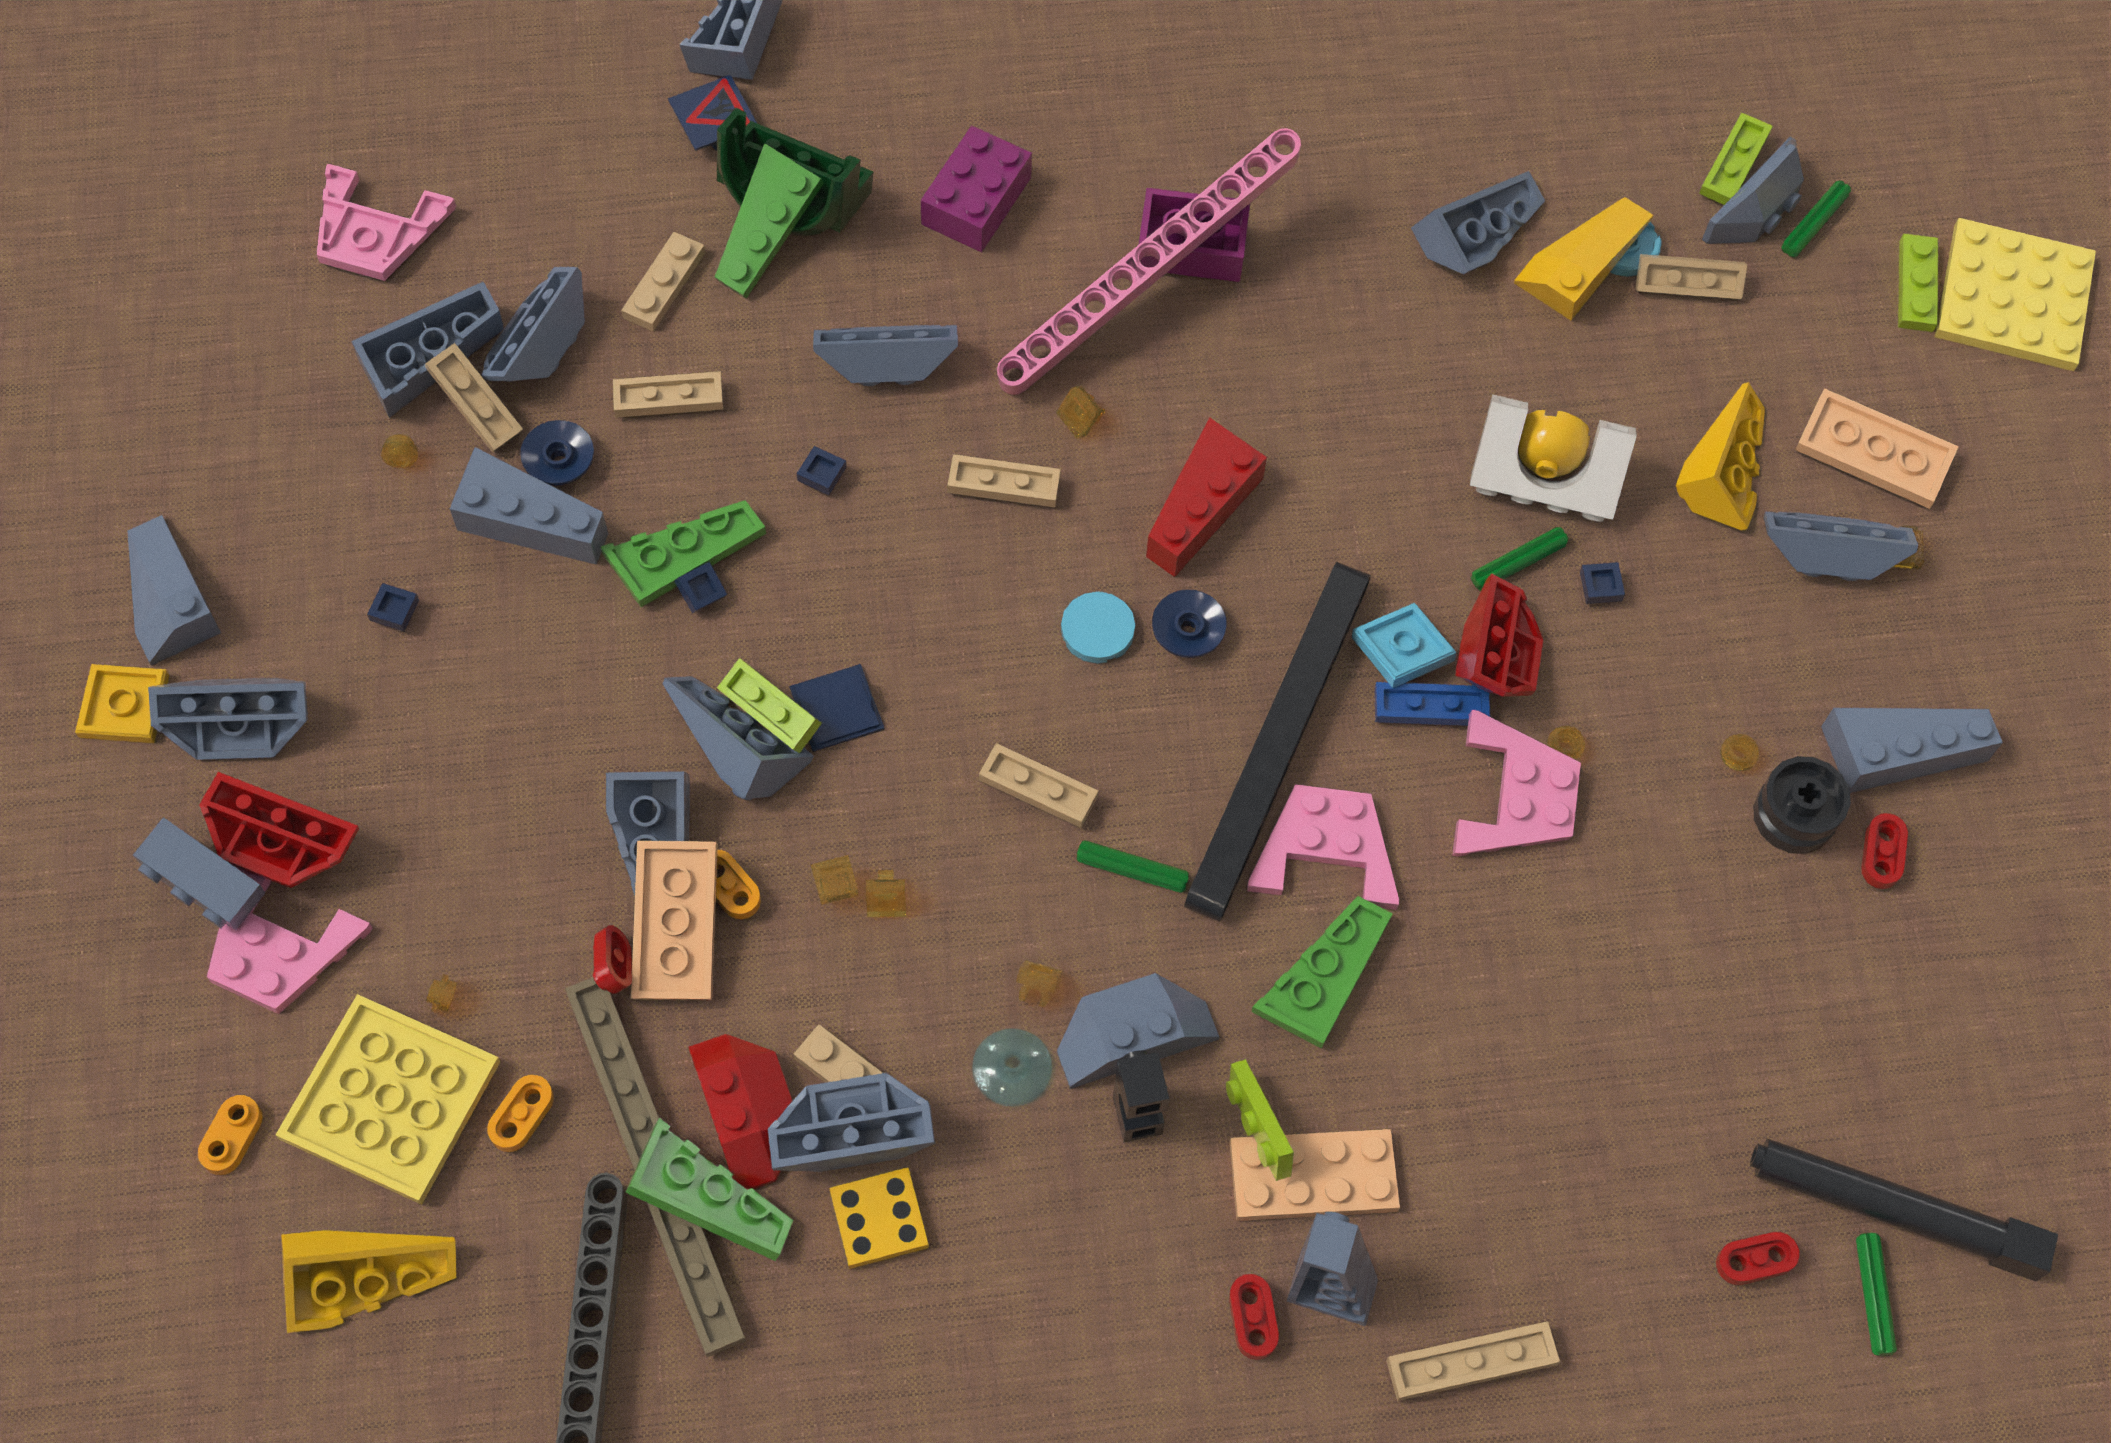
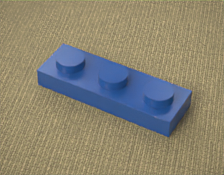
[1375,682,1490,726]

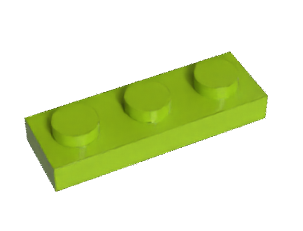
[1699,113,1773,205]
[1898,233,1938,332]
[717,658,822,753]
[1226,1059,1294,1181]

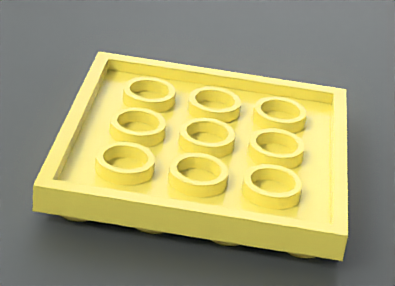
[1935,218,2096,371]
[276,994,500,1205]

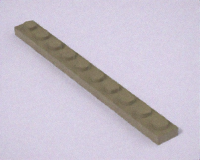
[565,977,746,1357]

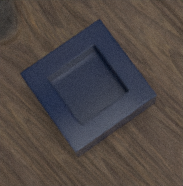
[796,446,847,495]
[674,562,727,614]
[1580,562,1625,604]
[367,583,419,632]

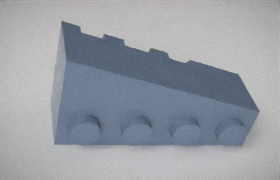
[351,281,504,418]
[450,447,608,565]
[1821,708,2003,793]
[1286,1212,1378,1326]

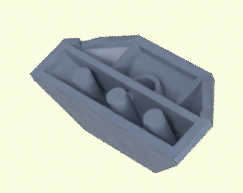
[1702,136,1804,244]
[481,267,585,381]
[813,325,958,386]
[1764,512,1918,581]
[148,678,308,760]
[1057,973,1219,1089]
[768,1073,935,1172]

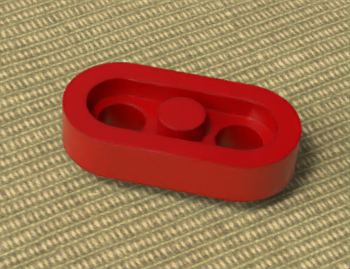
[1861,813,1908,889]
[593,925,632,994]
[1716,1232,1799,1285]
[1229,1274,1279,1360]

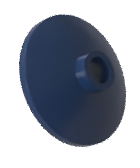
[520,420,594,485]
[1152,590,1227,658]

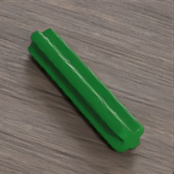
[1781,180,1851,257]
[1470,527,1569,591]
[1077,840,1189,893]
[1856,1233,1897,1356]

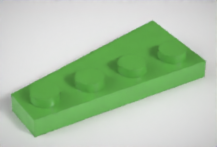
[715,143,824,298]
[601,500,766,607]
[1251,896,1393,1049]
[625,1118,793,1261]

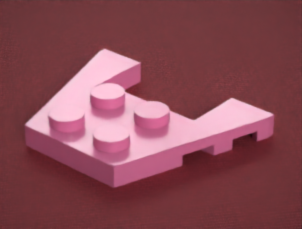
[317,164,456,281]
[1452,710,1581,857]
[1247,784,1399,910]
[207,867,373,1014]

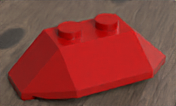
[1455,573,1543,697]
[199,772,359,888]
[688,1034,792,1190]

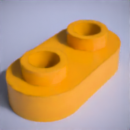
[716,850,761,919]
[487,1075,554,1152]
[198,1095,263,1175]

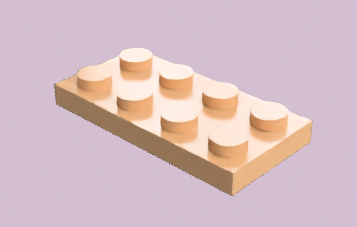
[1795,388,1959,509]
[631,841,718,1001]
[1229,1129,1400,1221]

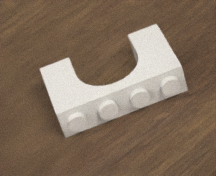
[1470,394,1637,522]

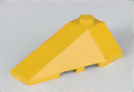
[1514,197,1654,321]
[1676,382,1765,530]
[281,1230,456,1333]

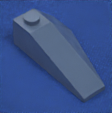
[1411,171,1545,275]
[127,515,221,666]
[663,676,814,800]
[606,771,690,895]

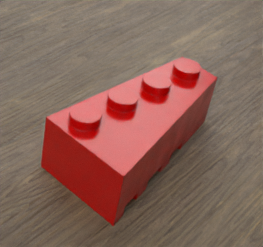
[1146,417,1267,577]

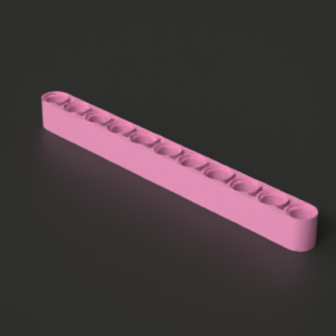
[997,128,1301,395]

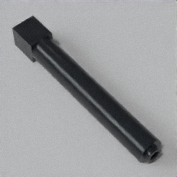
[1750,1139,2058,1282]

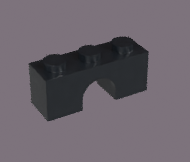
[1113,1050,1169,1143]

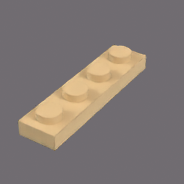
[1386,1321,1560,1401]

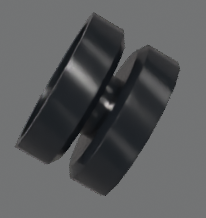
[1753,756,1851,854]

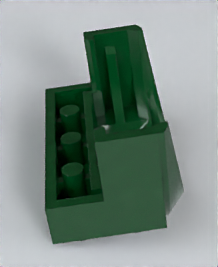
[716,108,874,236]

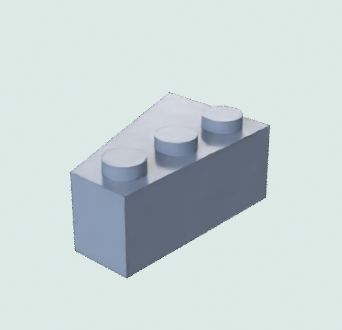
[679,0,782,79]
[133,817,266,930]

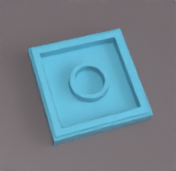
[1352,603,1457,688]

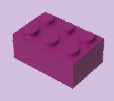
[920,125,1032,253]
[1138,188,1250,282]

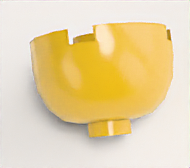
[1518,410,1590,478]

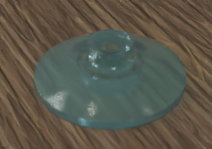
[972,1029,1052,1106]

